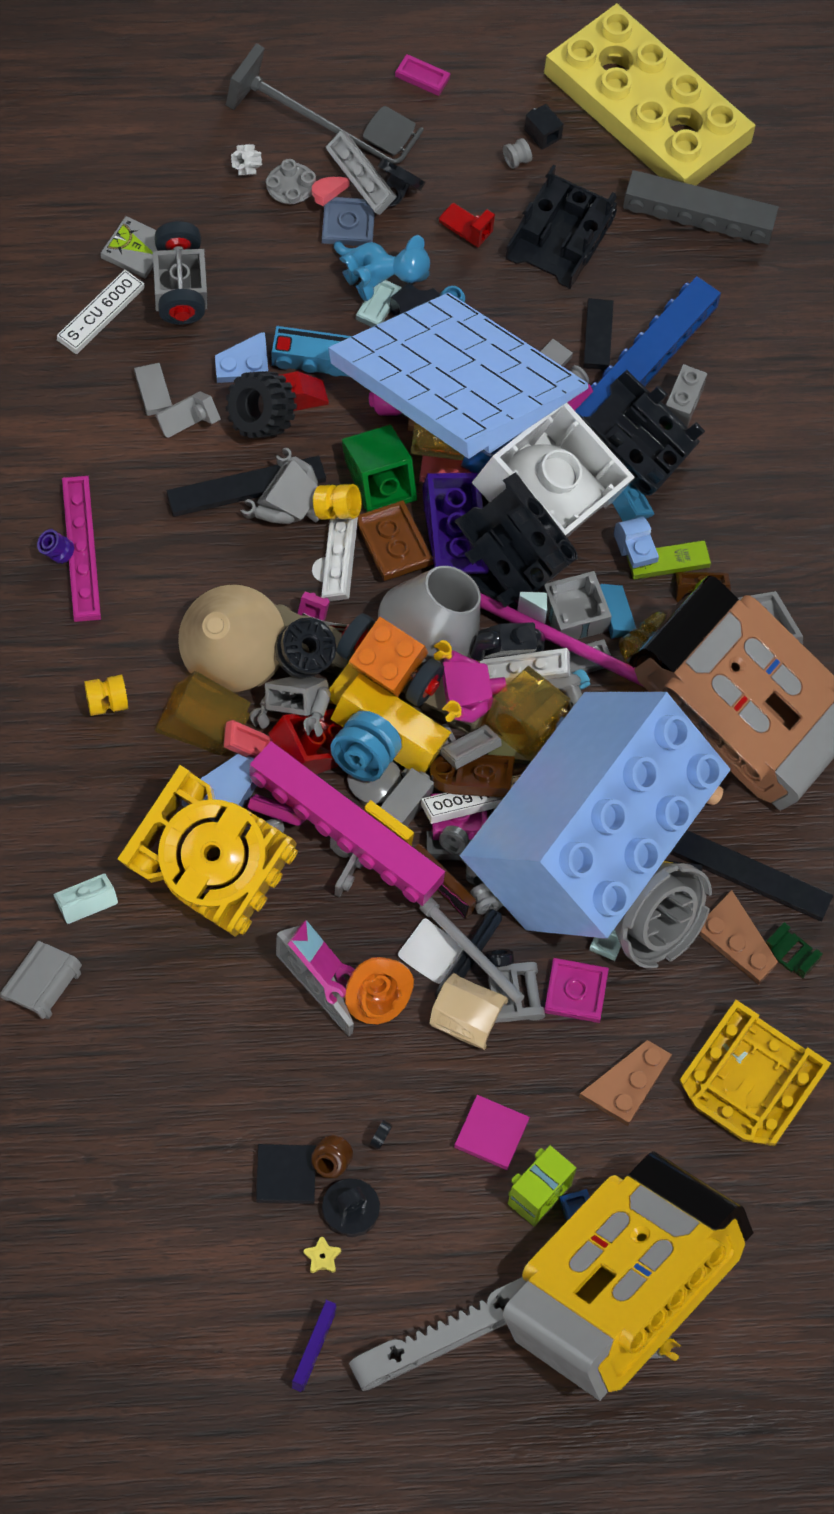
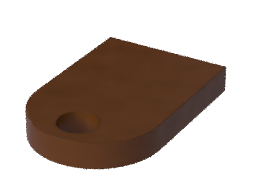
[430,755,515,797]

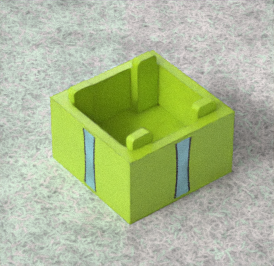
[508,1146,576,1226]

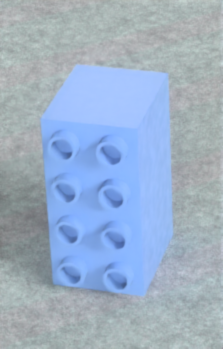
[460,692,731,939]

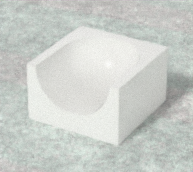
[472,403,635,539]

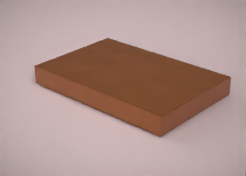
[357,500,433,581]

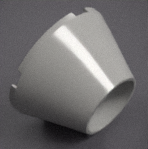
[378,566,481,668]

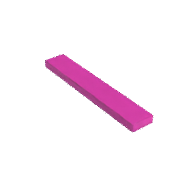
[62,476,101,622]

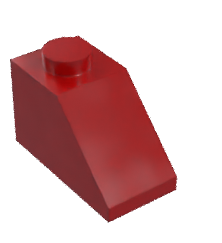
[280,371,329,411]

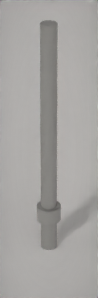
[417,897,524,1004]

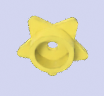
[303,1237,341,1273]

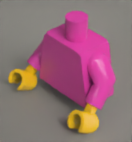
[434,640,507,723]

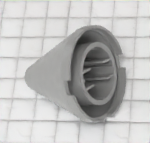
[614,862,712,968]

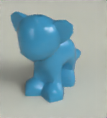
[334,235,430,301]

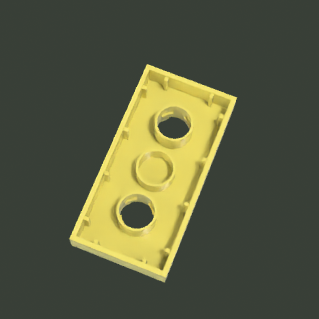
[544,3,755,186]

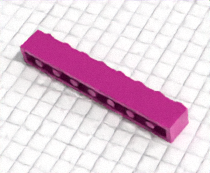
[249,741,445,906]

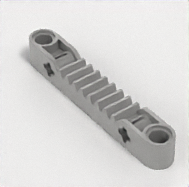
[349,1277,526,1391]

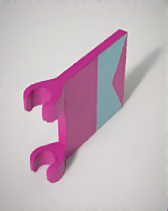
[287,920,355,1004]

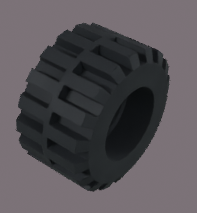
[225,371,297,438]

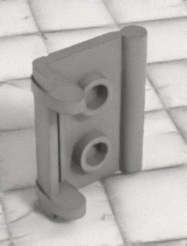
[0,941,82,1019]

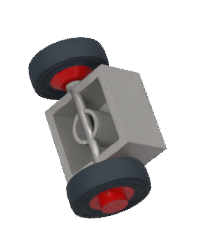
[153,221,207,325]

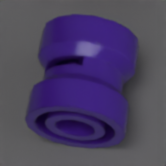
[37,529,74,564]

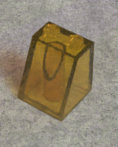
[155,671,251,755]

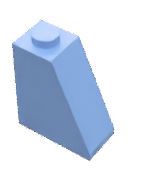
[182,754,257,822]

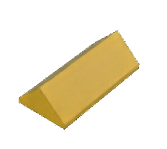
[331,673,452,773]

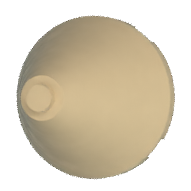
[179,585,285,694]

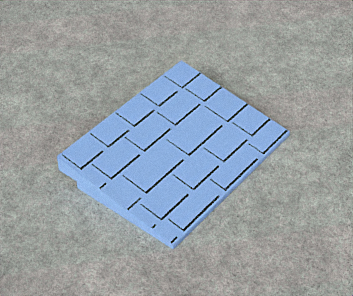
[328,292,588,459]

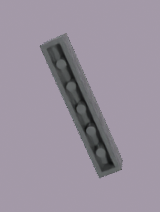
[623,170,779,245]

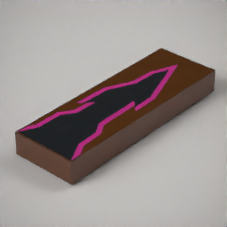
[414,844,476,919]

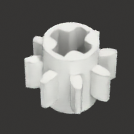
[231,144,262,175]

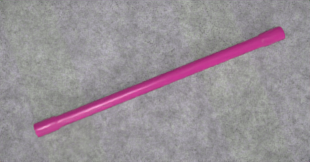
[480,593,645,688]

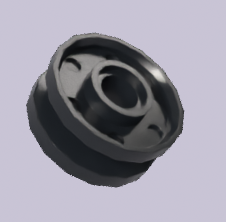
[274,617,337,679]

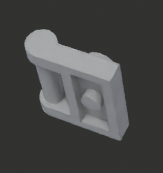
[487,962,545,1023]

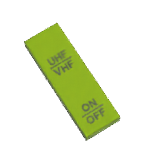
[627,540,711,580]

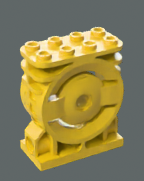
[118,765,298,937]

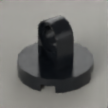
[377,157,426,206]
[322,1178,380,1238]

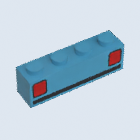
[272,326,352,377]

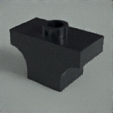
[390,283,440,316]

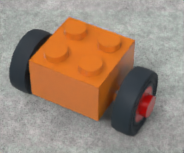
[337,613,444,706]

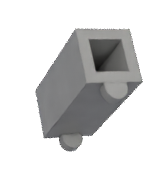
[381,768,434,827]

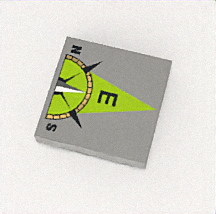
[101,216,158,279]

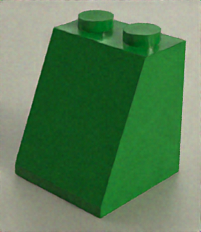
[342,425,417,512]

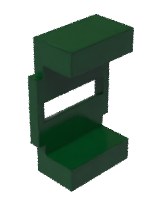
[766,922,823,979]

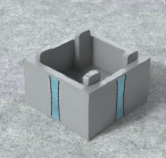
[543,571,612,639]

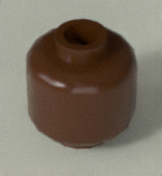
[311,1135,353,1178]

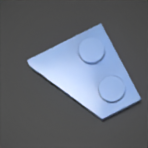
[215,332,268,383]

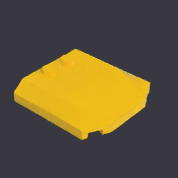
[680,1000,831,1146]

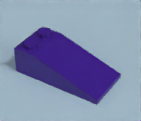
[422,473,489,574]

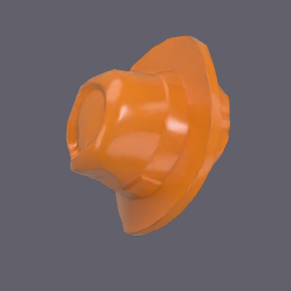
[345,957,414,1025]

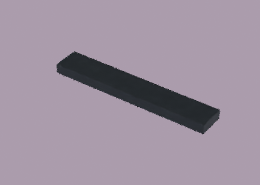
[167,455,326,517]
[670,830,834,922]

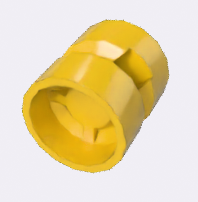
[313,484,362,520]
[84,675,129,716]

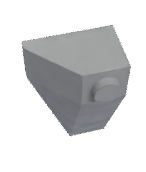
[276,926,354,1037]

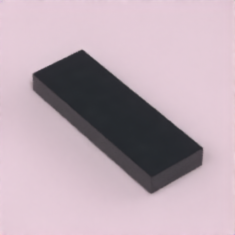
[583,298,614,370]

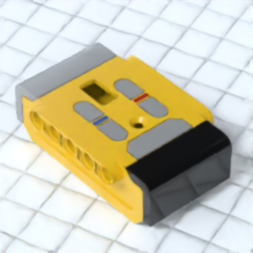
[503,1151,754,1401]

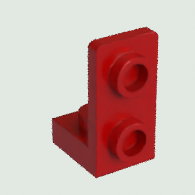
[439,203,495,248]

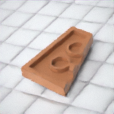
[698,890,778,985]
[579,1040,672,1126]

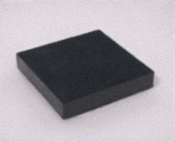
[256,1144,316,1204]

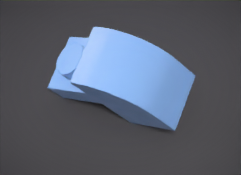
[613,517,659,568]

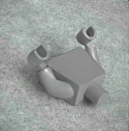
[240,448,319,524]
[250,676,331,737]

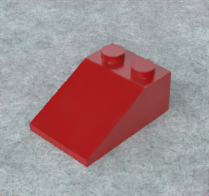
[269,709,343,774]

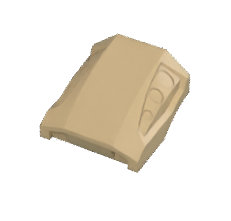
[429,973,509,1050]

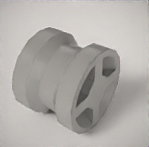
[503,138,532,169]
[470,883,503,915]

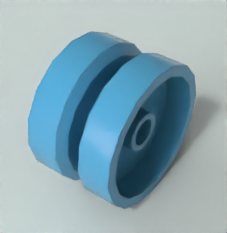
[330,711,402,782]

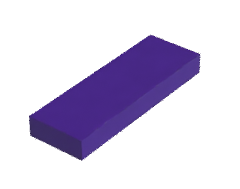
[292,1300,337,1392]

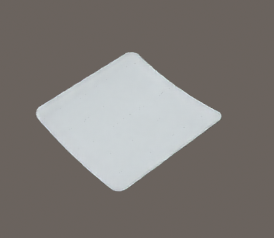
[398,918,463,984]

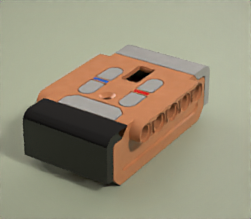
[626,575,834,811]

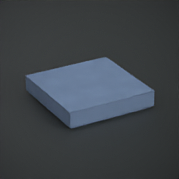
[322,197,375,246]

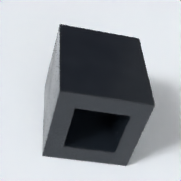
[524,104,564,150]

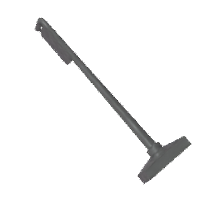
[226,43,424,164]

